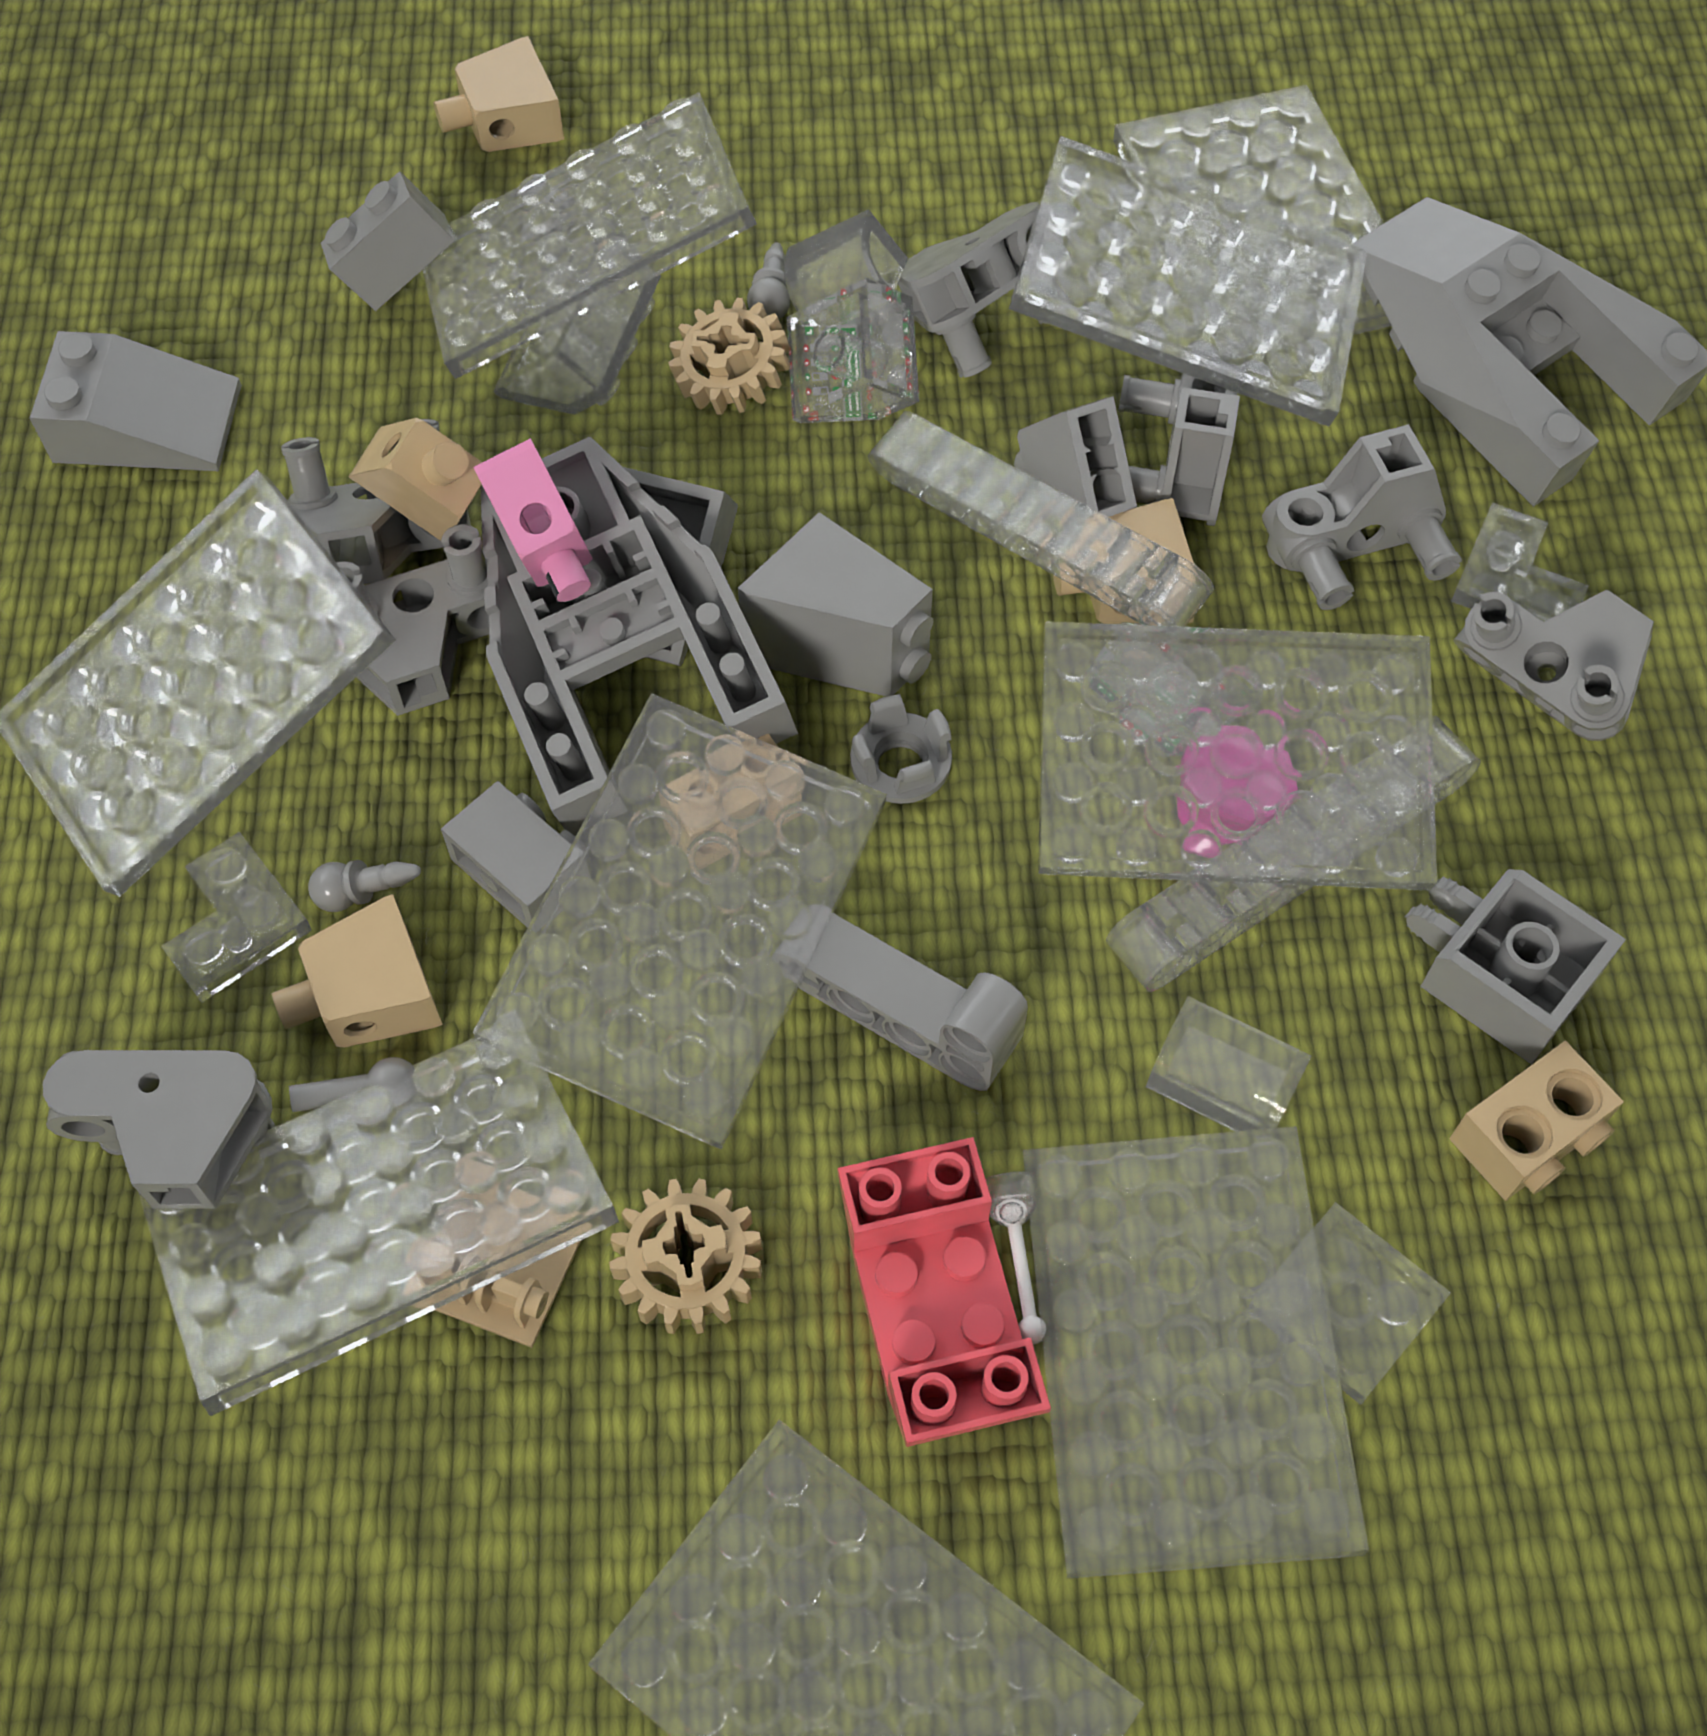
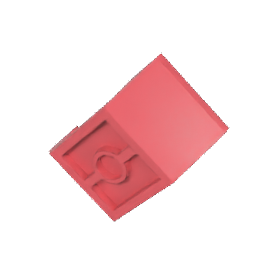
[838,1137,1051,1447]

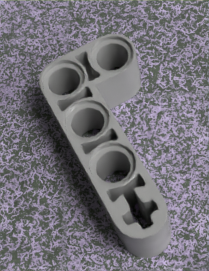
[771,906,1028,1091]

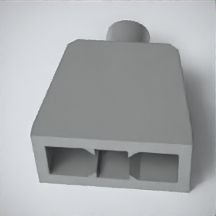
[1014,396,1137,523]

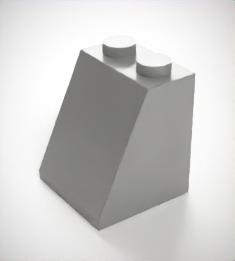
[738,512,933,696]

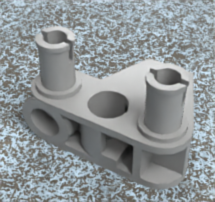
[892,202,1072,378]
[1118,366,1240,526]
[281,419,471,584]
[1262,424,1462,610]
[322,524,489,716]
[1453,590,1654,741]
[43,1050,277,1209]

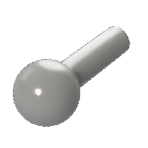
[289,1057,420,1112]

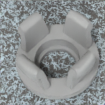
[850,694,952,804]

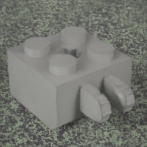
[1405,869,1626,1065]

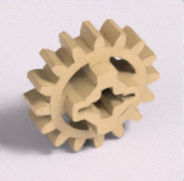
[669,298,791,415]
[609,1179,762,1334]

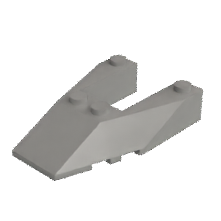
[1347,197,1707,507]
[481,437,798,837]

